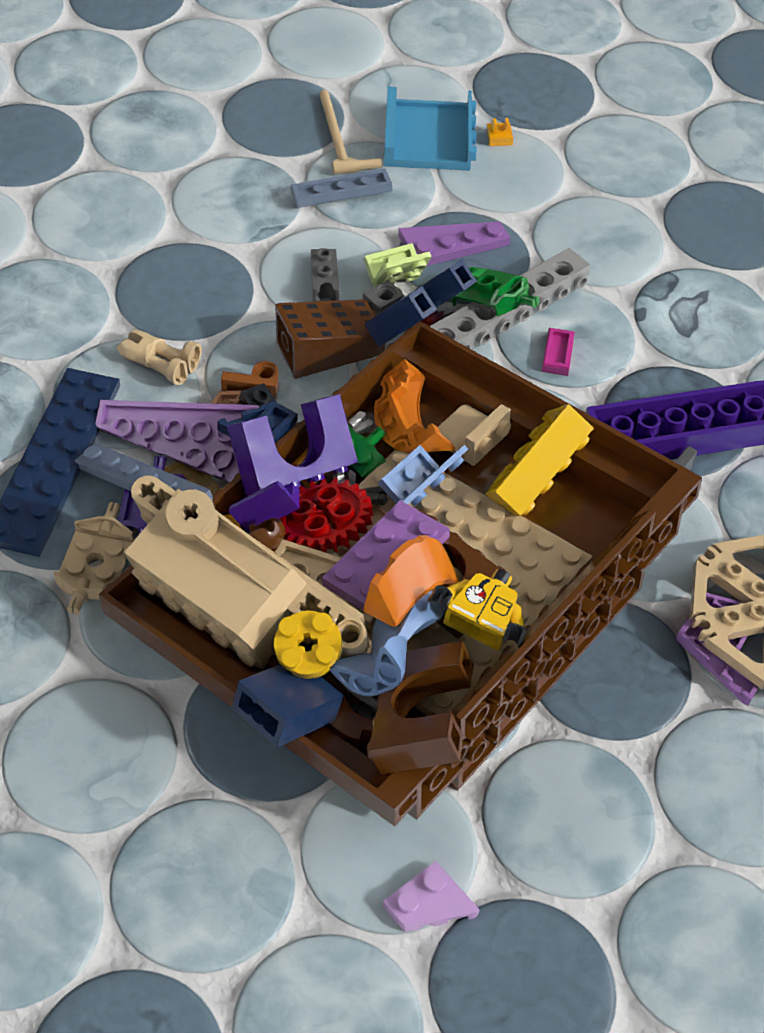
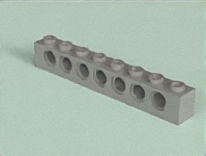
[430,248,590,350]

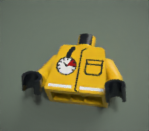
[428,569,526,651]

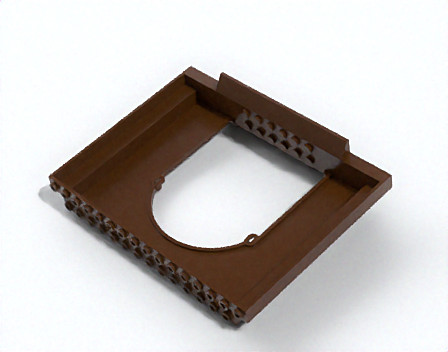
[98,321,702,827]

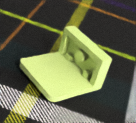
[363,243,432,287]

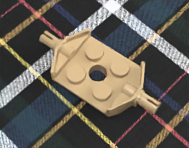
[54,502,134,615]

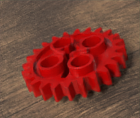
[280,478,374,553]

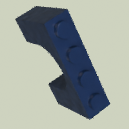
[364,259,477,347]

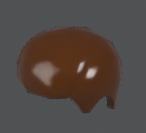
[248,517,285,551]

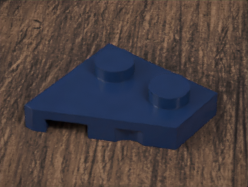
[217,401,298,443]

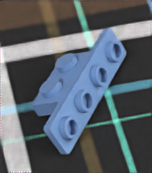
[378,445,468,506]

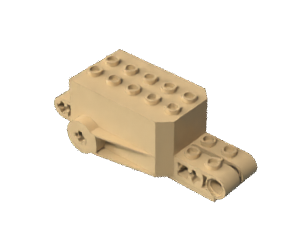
[124,476,371,669]

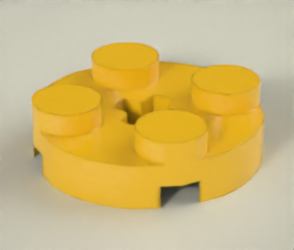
[274,611,342,679]

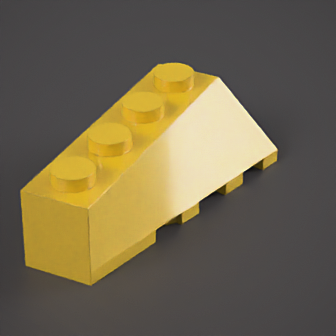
[485,404,594,517]

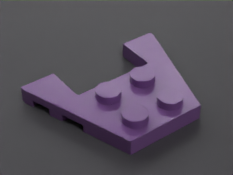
[675,593,758,706]

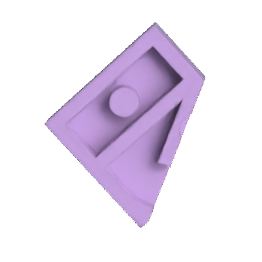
[383,861,480,932]

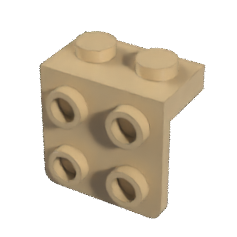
[438,404,511,466]

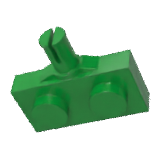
[348,425,386,480]

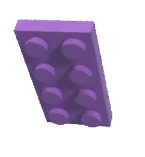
[322,500,450,610]

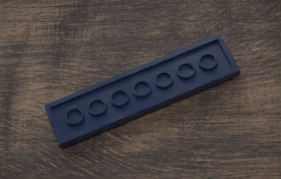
[0,368,120,557]

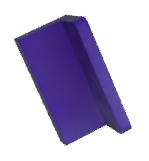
[229,481,299,533]

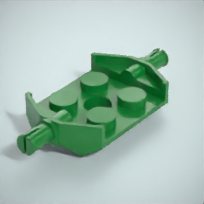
[451,267,540,316]

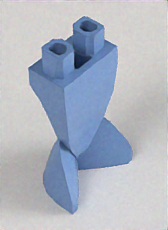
[330,589,447,696]

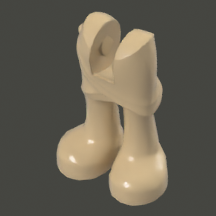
[117,329,202,385]

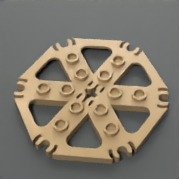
[689,535,764,689]

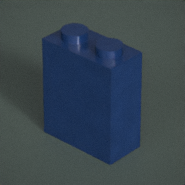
[232,664,343,747]

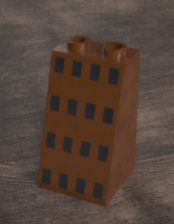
[275,300,386,379]

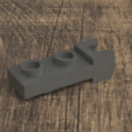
[311,248,339,302]

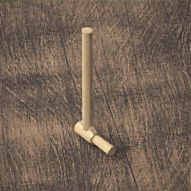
[320,90,382,174]

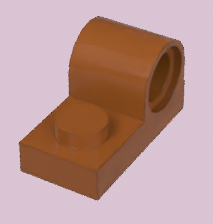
[221,361,279,401]

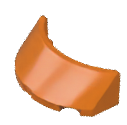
[374,359,455,453]
[363,535,460,627]

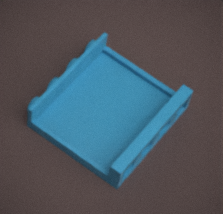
[384,86,477,171]

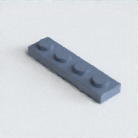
[291,168,393,208]

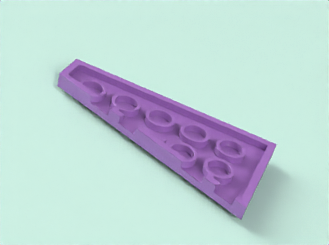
[95,400,260,483]

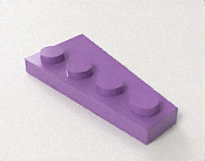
[398,222,511,266]

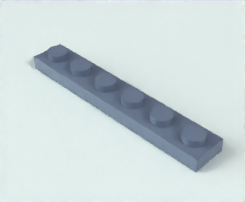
[75,443,213,500]

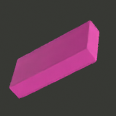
[541,328,575,376]

